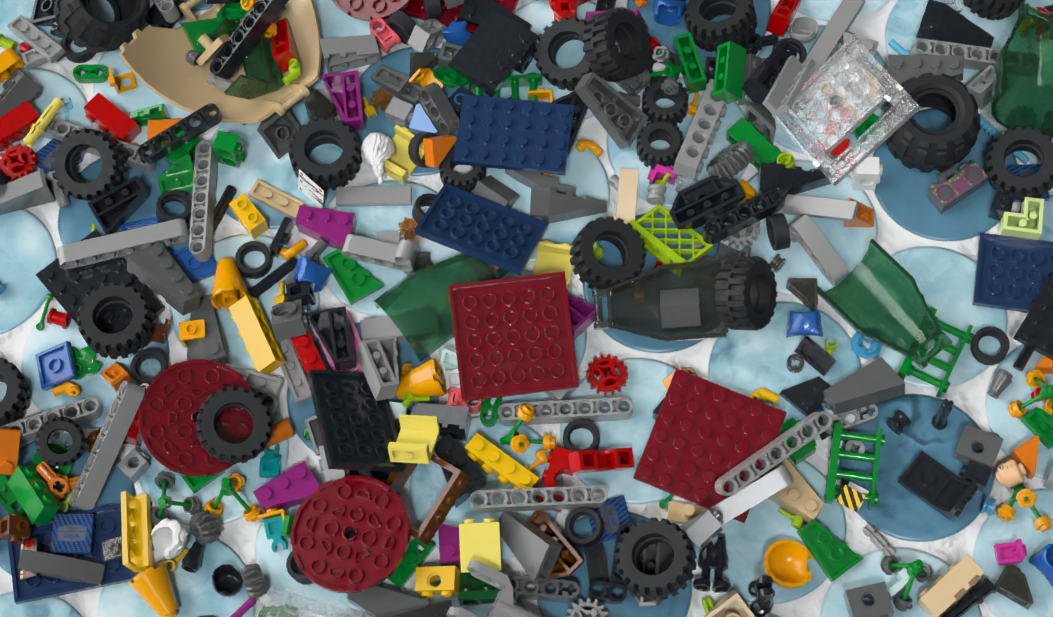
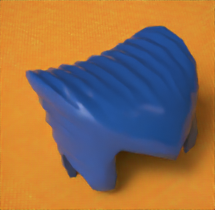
[652,0,687,26]
[441,19,472,46]
[294,256,333,293]
[786,311,823,338]
[1029,544,1053,587]

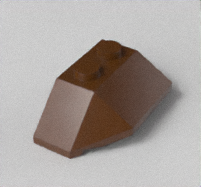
[527,510,585,579]

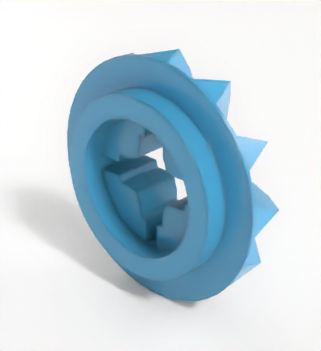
[851,329,882,360]

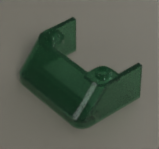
[210,18,284,100]

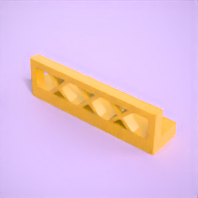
[121,491,153,573]

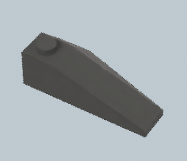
[0,68,41,117]
[530,186,607,224]
[187,294,229,365]

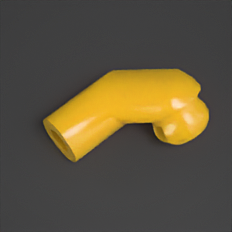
[750,388,780,404]

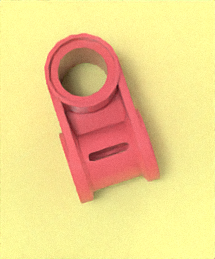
[369,18,401,54]
[445,388,483,414]

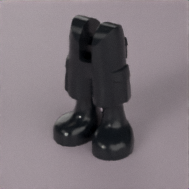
[693,536,731,593]
[748,575,775,617]

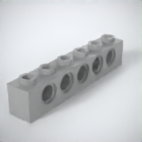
[673,79,728,180]

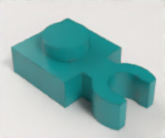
[259,445,281,478]
[263,515,288,552]

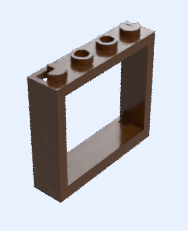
[385,454,471,546]

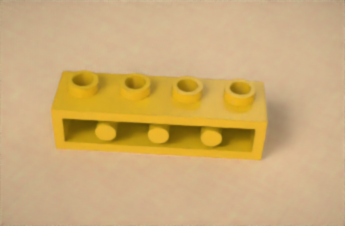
[229,295,286,375]
[464,433,540,497]

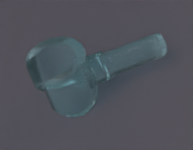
[61,97,73,122]

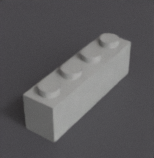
[360,308,440,344]

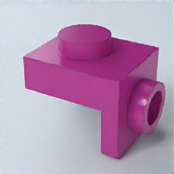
[647,164,677,185]
[993,539,1027,566]

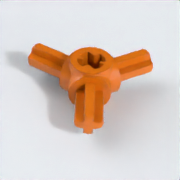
[36,461,80,503]

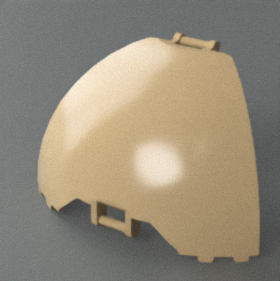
[119,0,321,124]

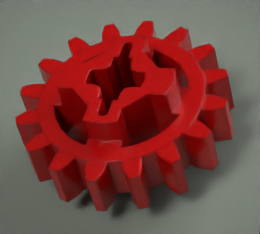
[0,143,38,182]
[586,354,628,396]

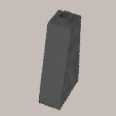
[0,169,55,215]
[823,357,905,415]
[499,511,563,582]
[347,586,430,617]

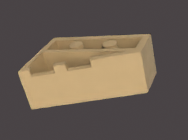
[768,458,824,523]
[918,555,985,617]

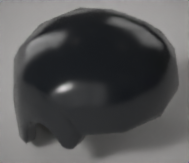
[212,564,243,597]

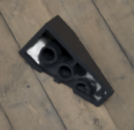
[916,0,994,48]
[742,39,797,105]
[758,163,835,200]

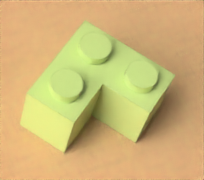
[999,197,1044,240]

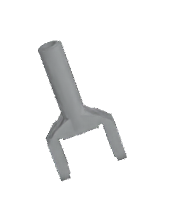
[446,560,541,617]

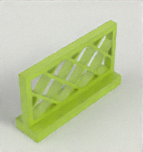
[627,204,713,277]

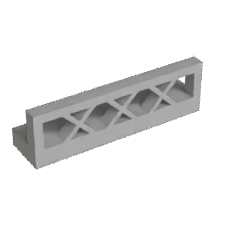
[762,55,815,116]

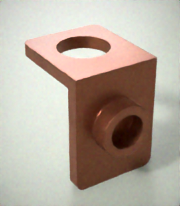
[147,318,168,344]

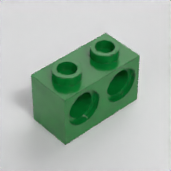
[212,130,246,168]

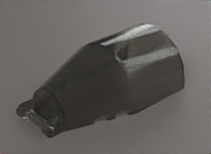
[592,259,729,342]

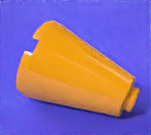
[211,257,249,312]
[395,358,447,399]
[129,561,179,617]

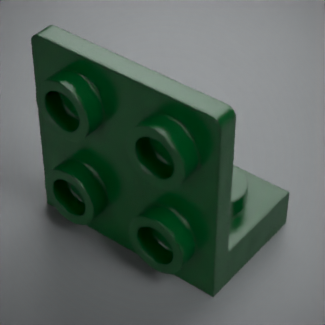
[458,565,499,606]

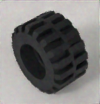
[642,77,689,126]
[637,119,684,169]
[439,145,486,193]
[35,417,86,467]

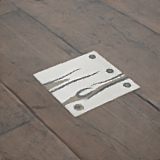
[298,169,324,208]

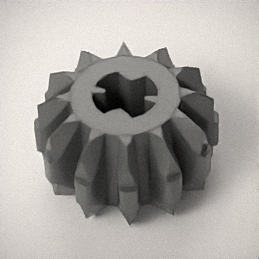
[189,510,221,545]
[240,563,268,599]

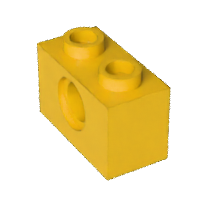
[229,193,269,239]
[415,566,460,598]

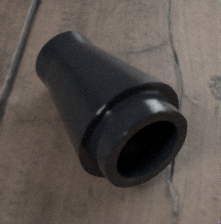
[181,542,205,573]

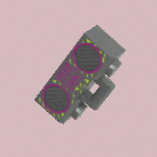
[927,161,988,214]

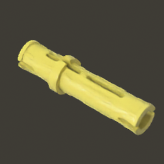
[22,97,64,148]

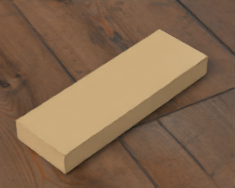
[616,169,639,224]
[248,179,306,220]

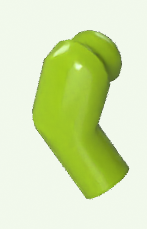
[282,59,301,86]

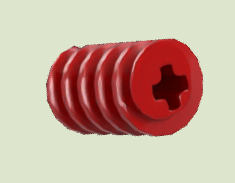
[553,0,577,22]

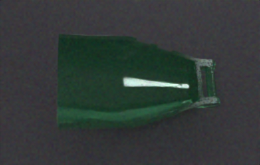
[991,2,1053,132]
[815,239,952,369]
[373,253,509,362]

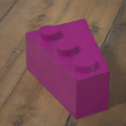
[321,71,365,131]
[296,205,357,250]
[568,295,601,341]
[253,461,320,513]
[438,524,501,567]

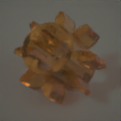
[370,87,393,112]
[398,217,418,240]

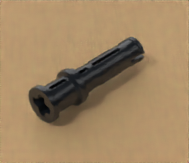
[940,577,997,617]

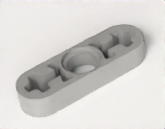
[825,404,878,435]

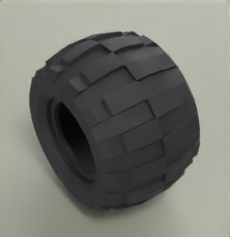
[53,0,150,53]
[882,73,981,173]

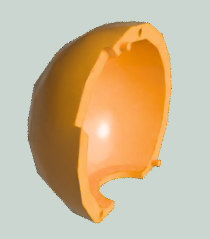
[764,539,811,590]

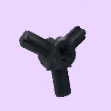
[742,32,779,55]

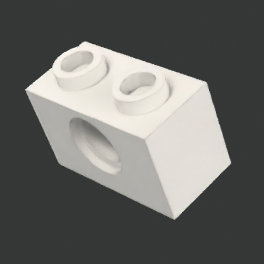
[852,156,883,190]

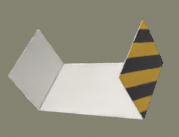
[837,481,869,512]

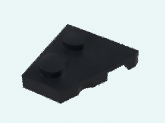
[780,376,831,417]

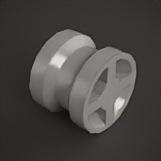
[646,184,666,205]
[844,440,865,462]

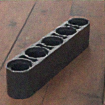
[138,103,222,164]
[703,187,786,244]

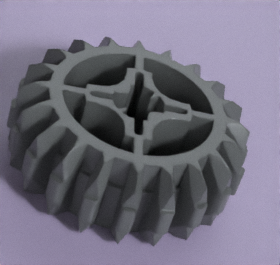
[706,141,755,178]

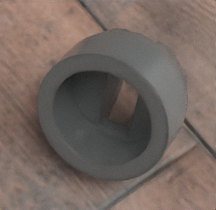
[185,50,201,66]

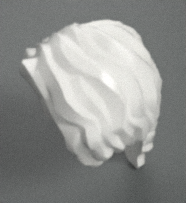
[361,132,395,184]
[143,518,188,571]

